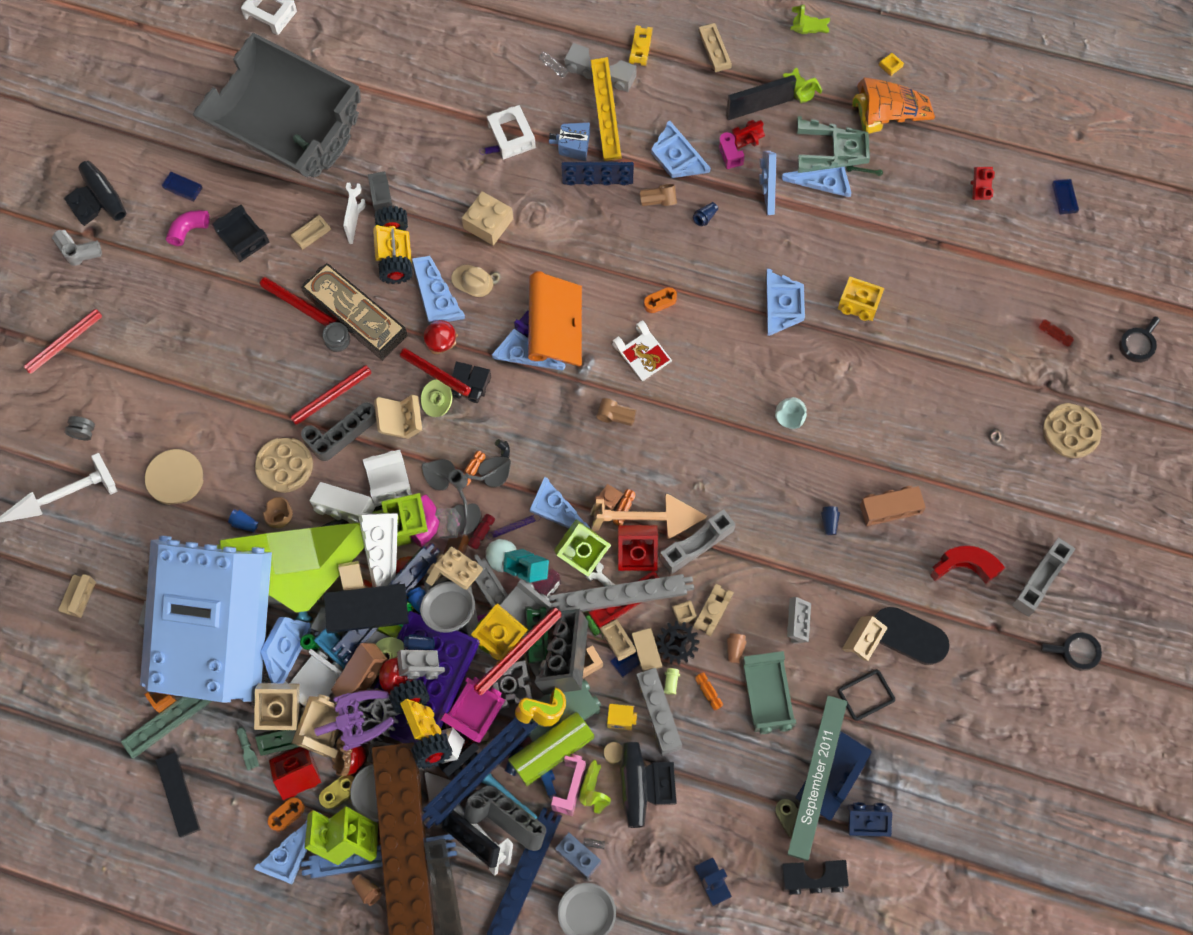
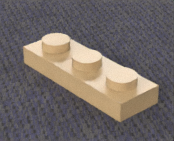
[698,23,732,72]

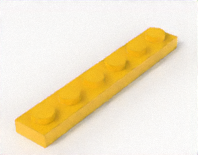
[591,57,622,161]

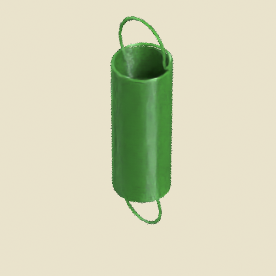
[582,611,603,640]

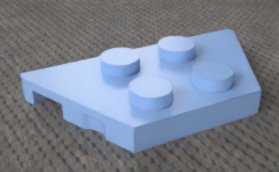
[651,121,711,178]
[759,150,776,215]
[766,269,805,336]
[261,617,313,684]

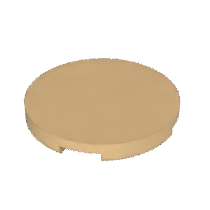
[1043,403,1102,458]
[255,438,313,493]
[145,449,203,505]

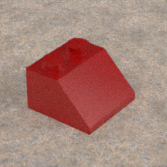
[618,525,658,571]
[269,747,322,800]

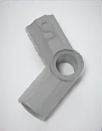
[52,230,102,266]

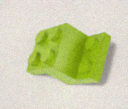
[372,493,428,547]
[305,807,378,865]

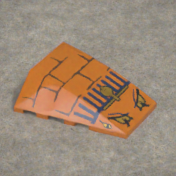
[857,77,935,125]

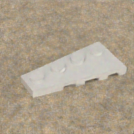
[358,513,398,587]

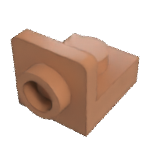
[595,484,624,511]

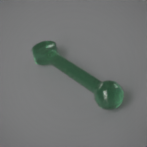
[846,165,883,176]

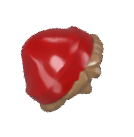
[423,320,458,355]
[379,657,413,694]
[332,737,367,777]

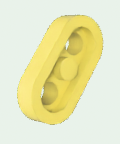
[319,775,354,809]

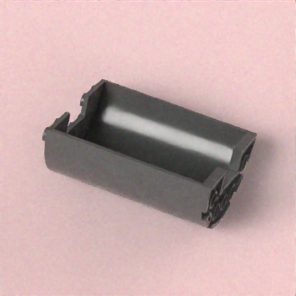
[193,33,361,178]

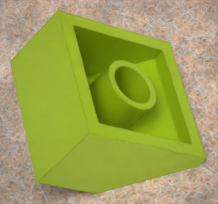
[554,519,611,577]

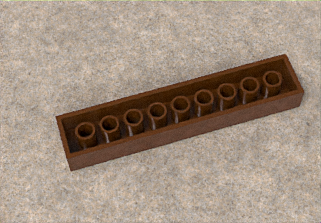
[372,742,436,935]

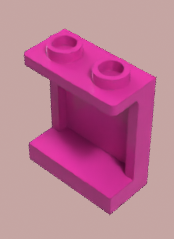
[441,677,505,743]

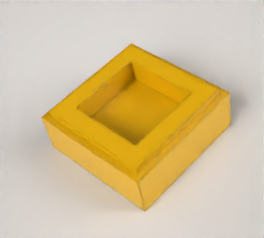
[879,53,904,76]

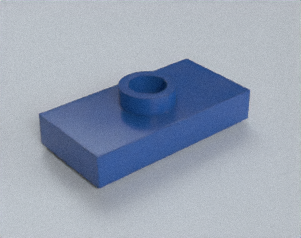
[541,769,557,799]

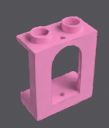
[551,754,586,816]

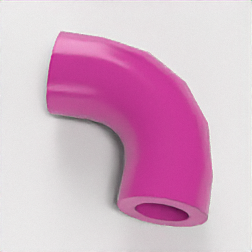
[166,210,210,246]
[411,495,440,547]

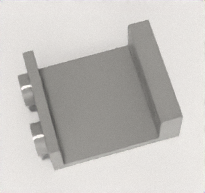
[500,579,552,641]

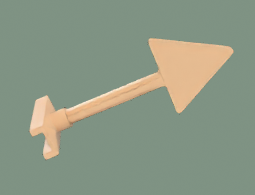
[590,494,707,539]

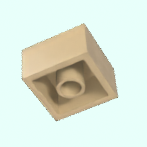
[462,191,513,246]
[254,683,300,730]

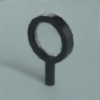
[1119,316,1160,363]
[1041,632,1102,671]

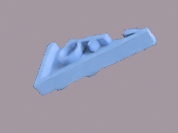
[782,167,851,197]
[530,477,590,528]
[254,812,321,884]

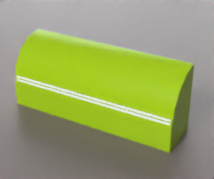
[508,712,594,787]

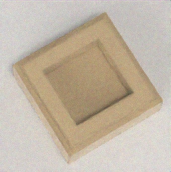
[672,600,697,626]

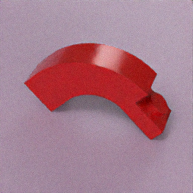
[930,546,1005,584]

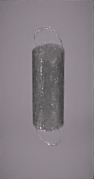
[577,837,612,850]

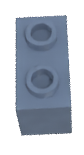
[555,833,601,879]

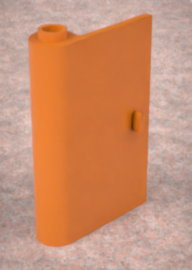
[528,271,582,367]

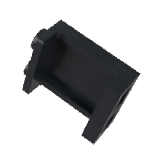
[212,205,270,262]

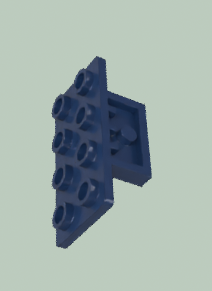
[561,162,634,186]
[795,731,872,821]

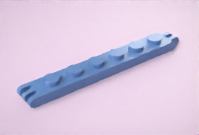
[301,834,457,879]

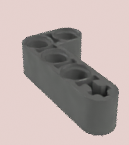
[301,403,376,461]
[464,786,546,851]

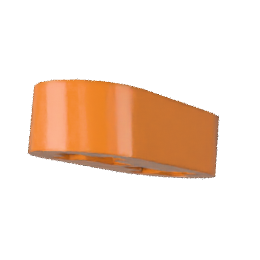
[644,287,677,313]
[268,798,305,832]

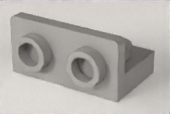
[787,597,811,644]
[397,650,445,679]

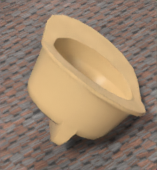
[451,265,493,297]

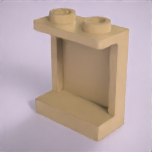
[292,694,339,758]

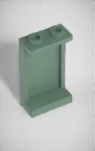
[742,651,796,734]
[528,678,601,742]

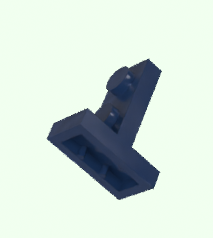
[694,858,732,907]

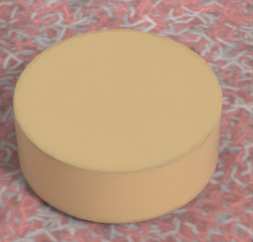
[604,742,622,764]

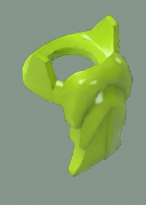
[790,4,830,34]
[783,68,823,103]
[579,760,611,814]

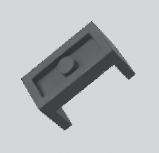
[368,171,393,212]

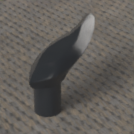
[495,439,510,458]

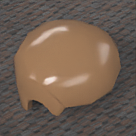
[263,497,293,528]

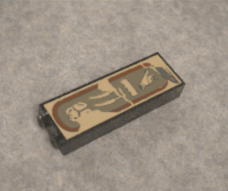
[301,263,408,361]

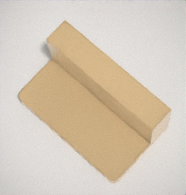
[58,574,96,618]
[842,616,887,661]

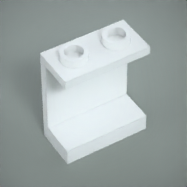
[363,450,412,507]
[284,649,343,707]

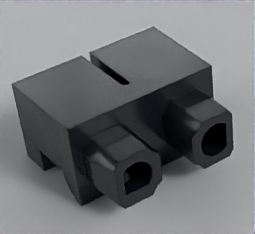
[451,361,491,403]

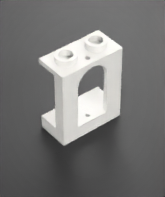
[241,0,297,35]
[487,105,536,160]

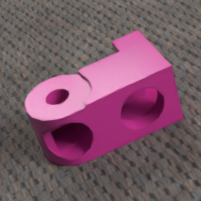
[719,132,745,169]

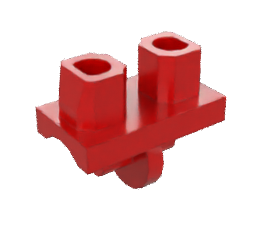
[732,120,765,149]
[970,166,995,200]

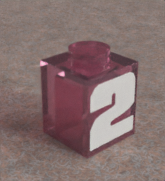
[531,568,561,597]

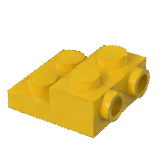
[838,276,884,321]
[471,603,528,660]

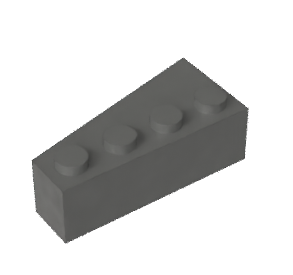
[535,609,588,695]

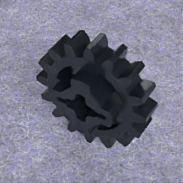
[656,621,700,665]

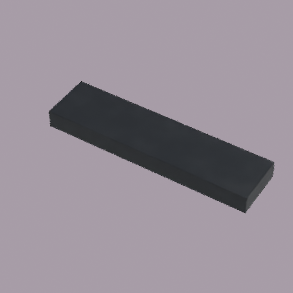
[156,752,201,838]
[442,810,500,868]

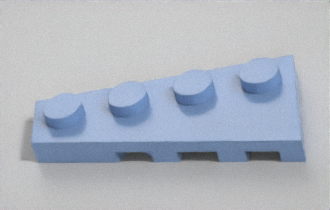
[412,256,465,325]

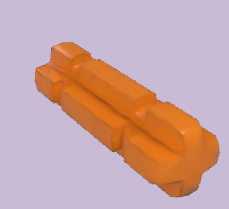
[464,451,485,486]
[613,489,635,525]
[695,672,723,711]

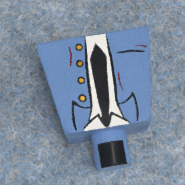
[549,123,590,161]

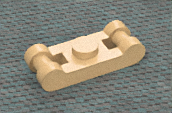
[693,584,734,637]

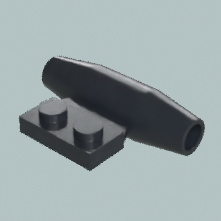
[64,161,127,226]
[620,742,677,828]

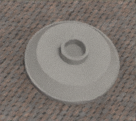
[420,582,475,633]
[350,764,379,821]
[558,883,616,935]

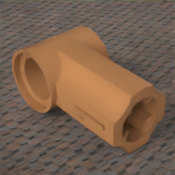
[640,184,677,206]
[596,398,637,426]

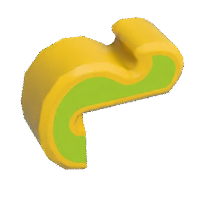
[852,93,883,134]
[515,687,566,727]

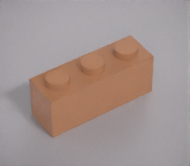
[860,486,926,527]
[331,643,388,697]

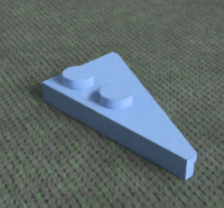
[492,329,566,371]

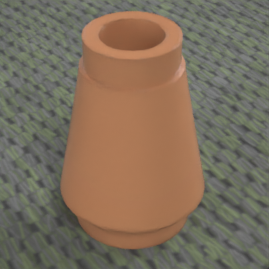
[727,633,747,664]
[352,874,382,906]

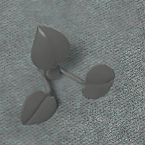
[422,457,511,536]

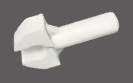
[585,562,615,587]

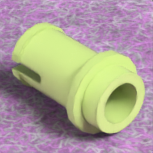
[664,668,680,695]

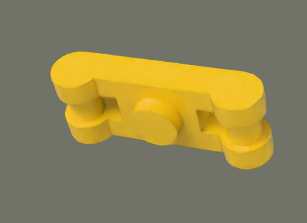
[629,25,653,66]

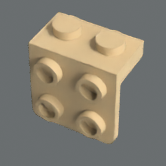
[374,395,422,439]
[426,547,483,589]

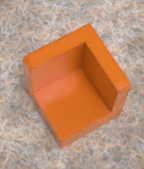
[144,692,177,713]

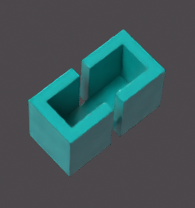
[503,549,549,583]

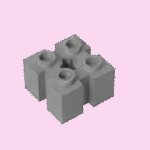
[485,661,534,710]

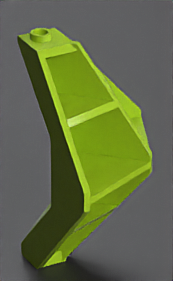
[217,522,365,613]

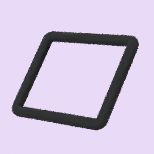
[838,669,896,721]

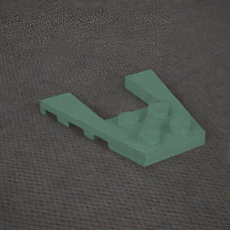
[797,116,870,173]

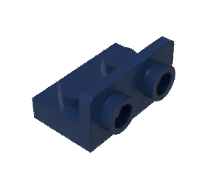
[848,802,892,837]

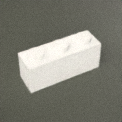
[309,482,375,523]

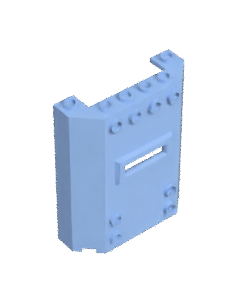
[140,536,272,702]

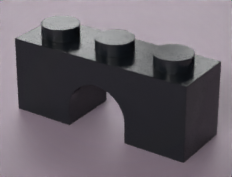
[781,860,849,895]

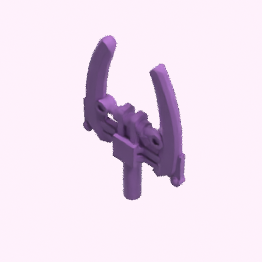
[314,690,395,751]

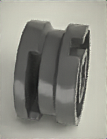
[322,322,350,352]
[64,416,95,441]

